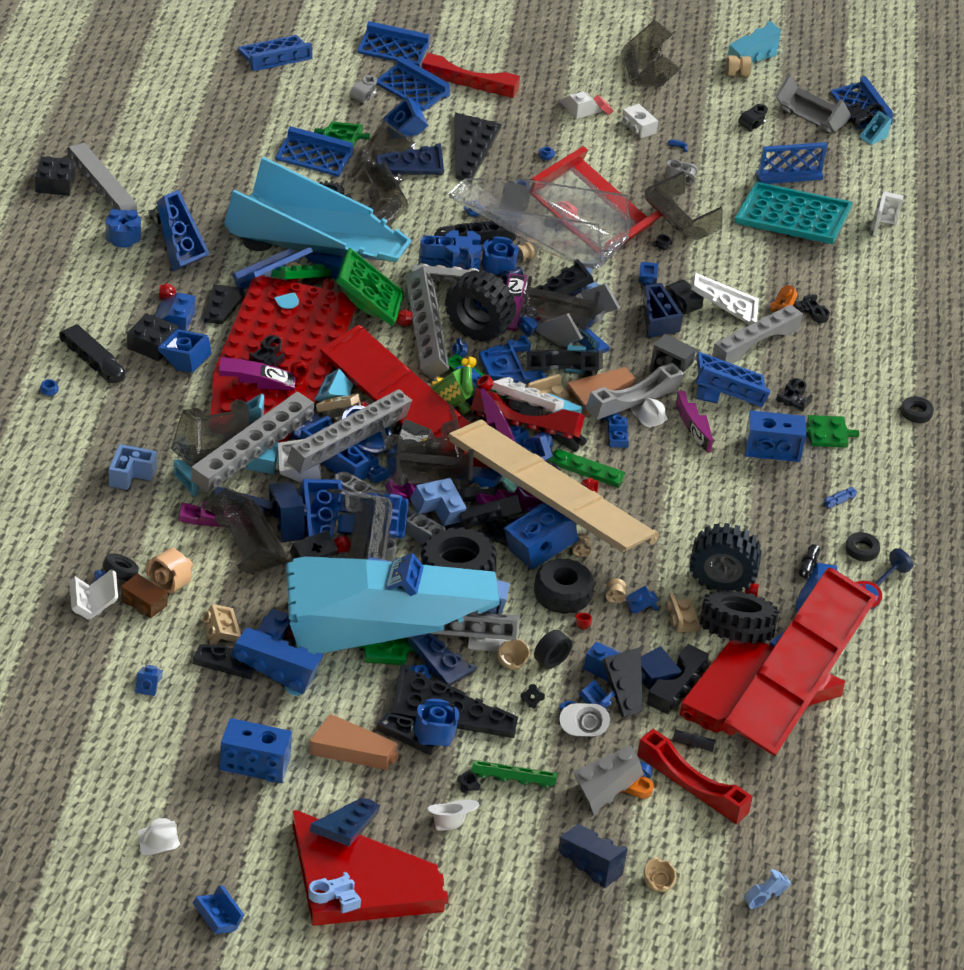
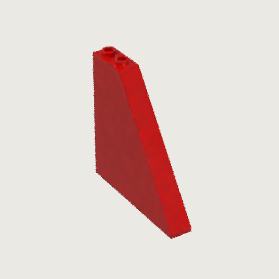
[679,640,846,733]
[292,810,448,926]

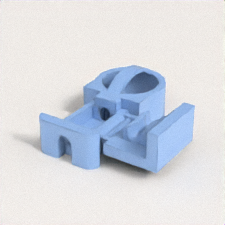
[744,869,791,909]
[308,872,361,913]

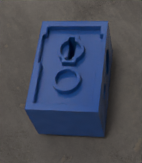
[744,410,806,462]
[505,502,578,570]
[220,718,292,783]

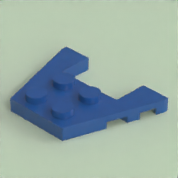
[479,335,546,384]

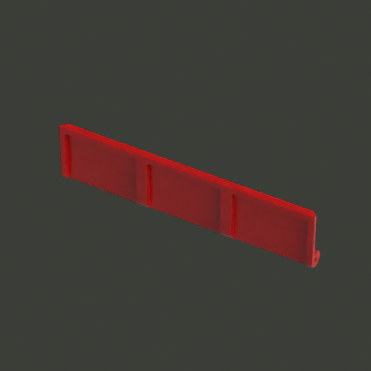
[320,325,490,486]
[722,568,878,757]

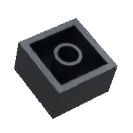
[35,156,76,196]
[127,313,178,361]

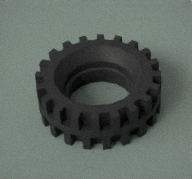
[699,590,779,644]

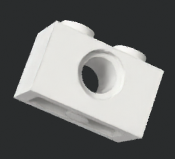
[622,104,658,138]

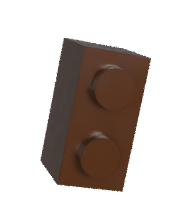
[121,574,168,618]

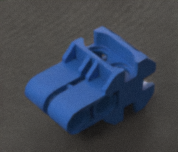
[418,230,482,270]
[337,493,409,539]

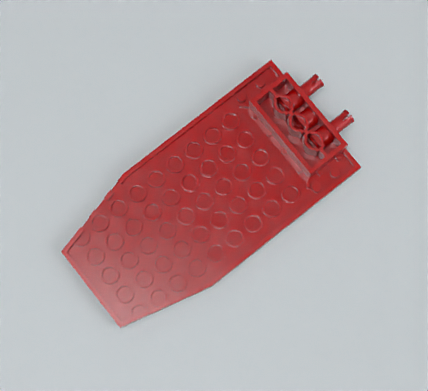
[210,275,357,443]

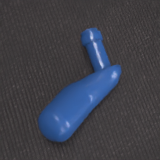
[668,139,688,152]

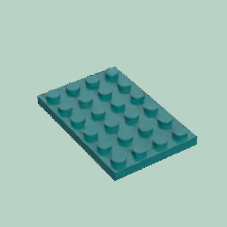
[735,182,853,244]

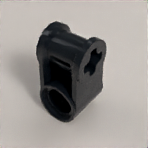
[738,104,768,132]

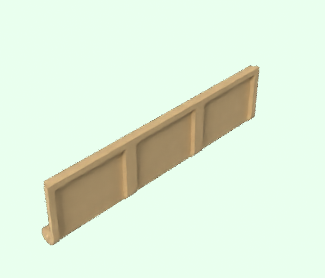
[448,420,659,553]

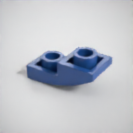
[608,415,629,448]
[510,426,535,454]
[363,453,391,484]
[458,467,503,488]

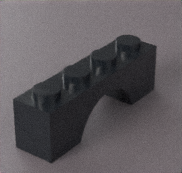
[527,350,603,371]
[647,644,710,715]

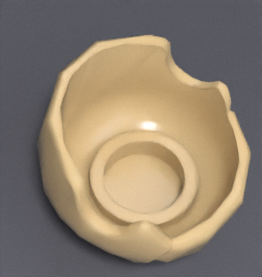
[497,638,530,670]
[643,857,677,892]

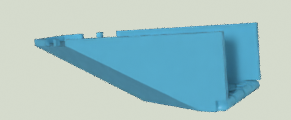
[224,157,412,262]
[286,557,500,654]

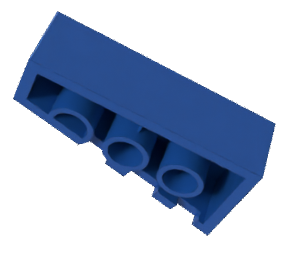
[157,190,210,271]
[300,416,369,480]
[231,627,324,694]

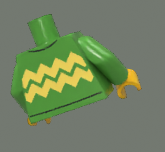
[430,356,476,415]

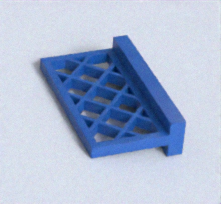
[357,21,430,66]
[238,35,313,71]
[376,56,450,111]
[830,76,893,130]
[275,126,353,177]
[755,142,827,184]
[232,247,313,288]
[696,351,770,407]

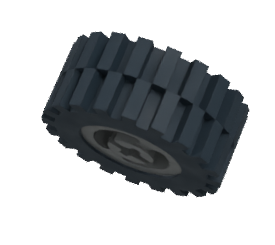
[689,523,762,592]

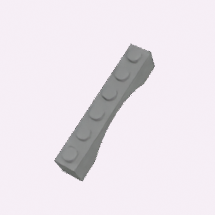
[712,304,803,364]
[585,363,684,420]

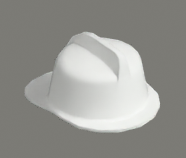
[631,398,668,428]
[559,703,610,737]
[428,800,479,831]
[138,818,180,855]

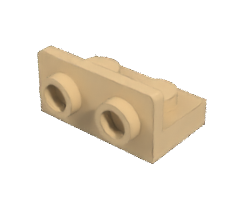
[527,374,570,400]
[316,394,361,418]
[665,593,701,633]
[203,604,241,645]

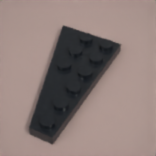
[454,112,502,183]
[391,664,518,738]

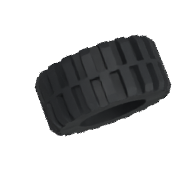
[445,270,516,341]
[421,528,497,573]

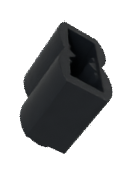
[665,279,704,314]

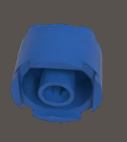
[106,209,141,247]
[481,237,518,275]
[414,699,459,747]

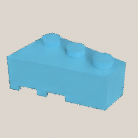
[728,21,781,62]

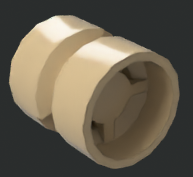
[726,55,752,77]

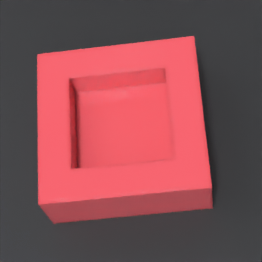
[593,94,614,114]

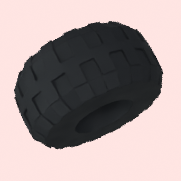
[534,558,594,614]

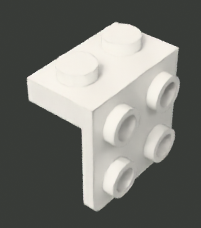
[871,191,903,237]
[69,570,118,620]

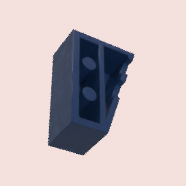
[643,283,683,338]
[269,482,307,542]
[558,824,628,888]

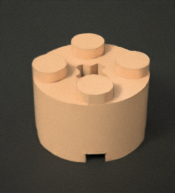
[146,547,193,594]

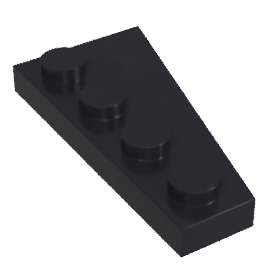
[522,259,594,311]

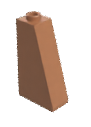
[567,367,635,417]
[309,714,398,770]

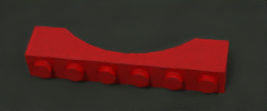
[421,53,520,98]
[471,388,585,439]
[637,728,753,824]

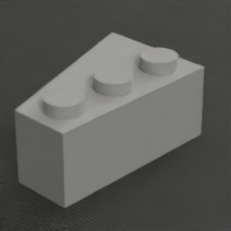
[573,745,644,815]

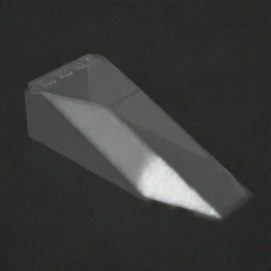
[449,178,630,269]

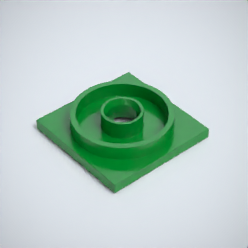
[336,248,404,327]

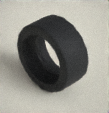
[534,629,572,669]

